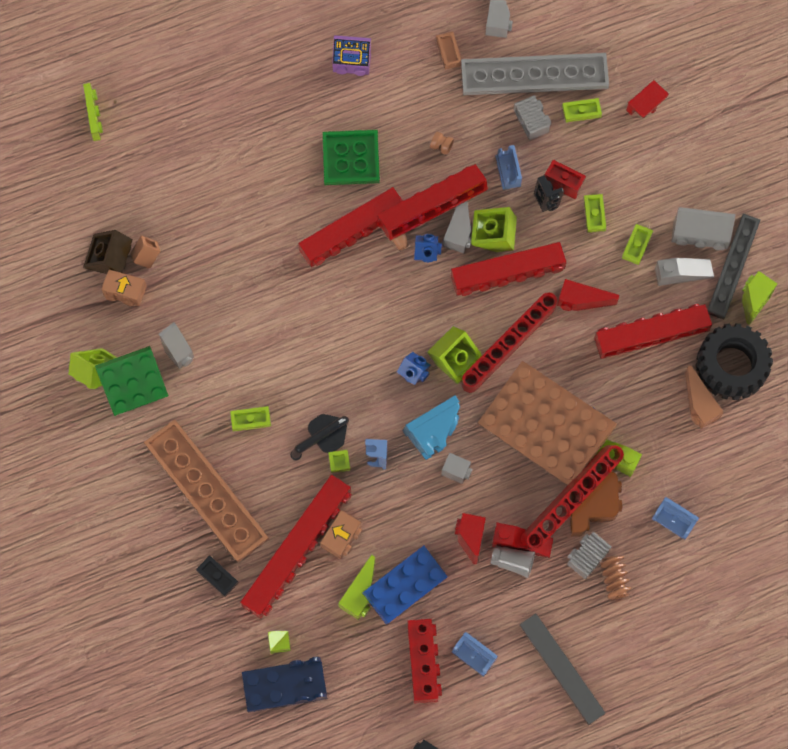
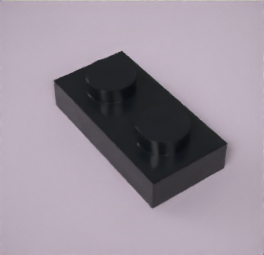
[196,555,239,597]

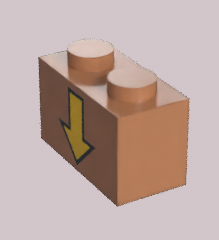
[101,269,147,306]
[320,510,362,559]

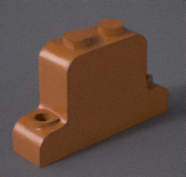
[570,471,622,537]

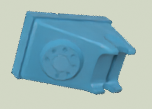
[402,395,460,460]

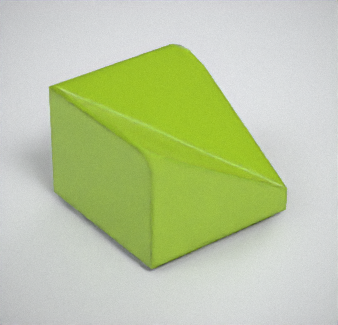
[268,631,291,654]

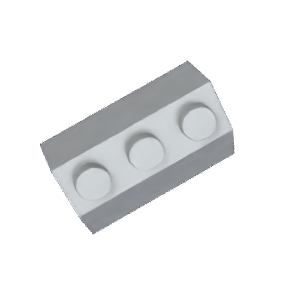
[671,207,735,250]

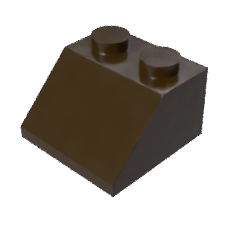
[83,230,133,274]

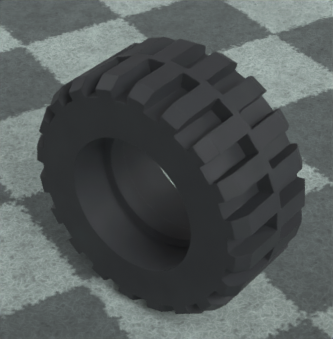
[696,323,773,400]

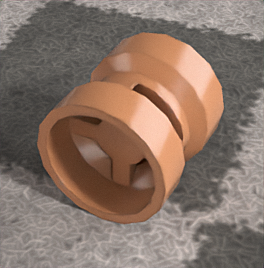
[430,131,454,155]

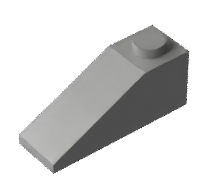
[485,0,513,38]
[443,201,472,254]
[655,258,714,286]
[159,322,194,369]

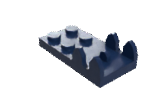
[242,657,328,713]

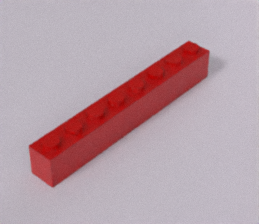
[240,474,352,619]

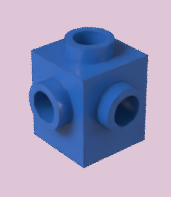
[414,234,442,263]
[397,352,431,385]

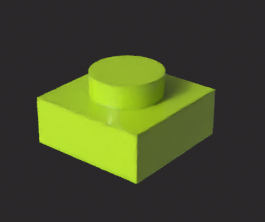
[328,450,350,473]

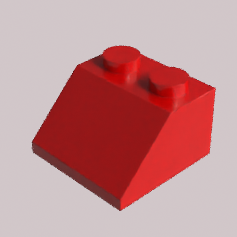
[455,513,486,564]

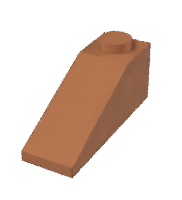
[685,365,723,429]

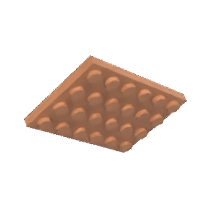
[478,361,617,485]

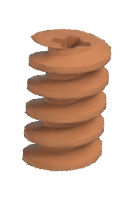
[600,556,632,600]

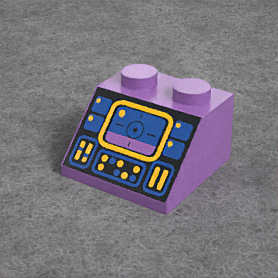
[332,35,371,76]

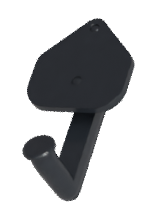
[290,414,349,461]

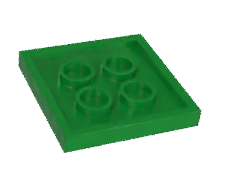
[322,130,380,185]
[95,346,169,416]

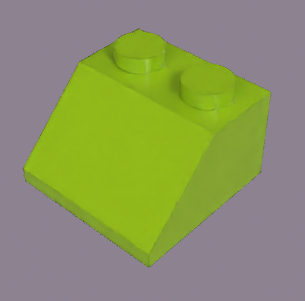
[471,207,517,252]
[741,271,777,325]
[427,326,482,384]
[68,348,118,389]

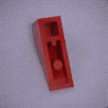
[557,279,620,311]
[492,522,553,558]

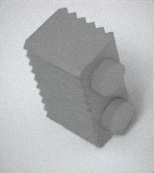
[514,95,551,140]
[567,532,612,579]

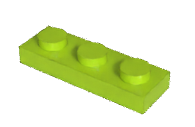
[83,83,103,141]

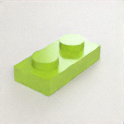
[562,98,602,123]
[583,194,607,233]
[622,224,653,265]
[230,406,271,432]

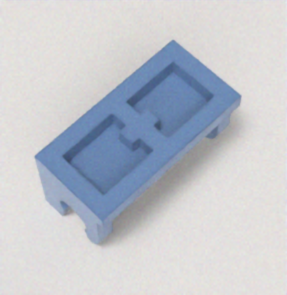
[495,145,522,190]
[365,439,387,469]
[652,497,699,540]
[452,632,498,677]

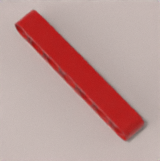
[462,292,557,393]
[521,445,624,549]

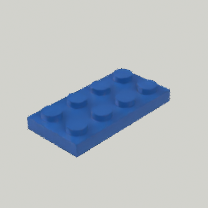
[362,546,448,625]

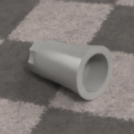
[491,545,535,578]

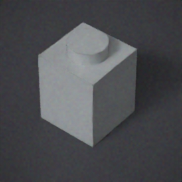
[441,453,473,484]

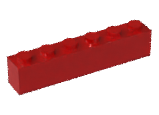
[377,164,488,241]
[298,187,402,267]
[451,242,566,296]
[594,304,712,359]

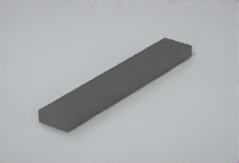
[708,214,760,320]
[519,614,606,725]

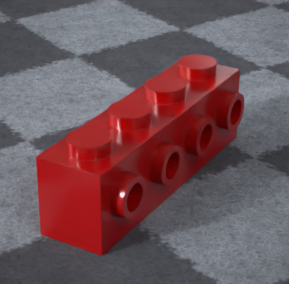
[407,619,442,704]

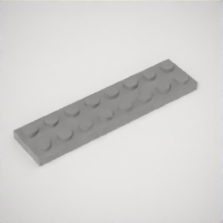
[461,53,609,95]

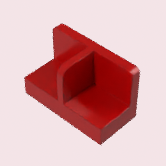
[626,80,669,118]
[544,160,586,199]

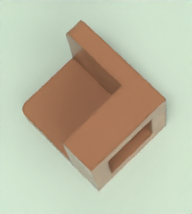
[131,235,160,268]

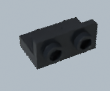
[534,175,564,212]

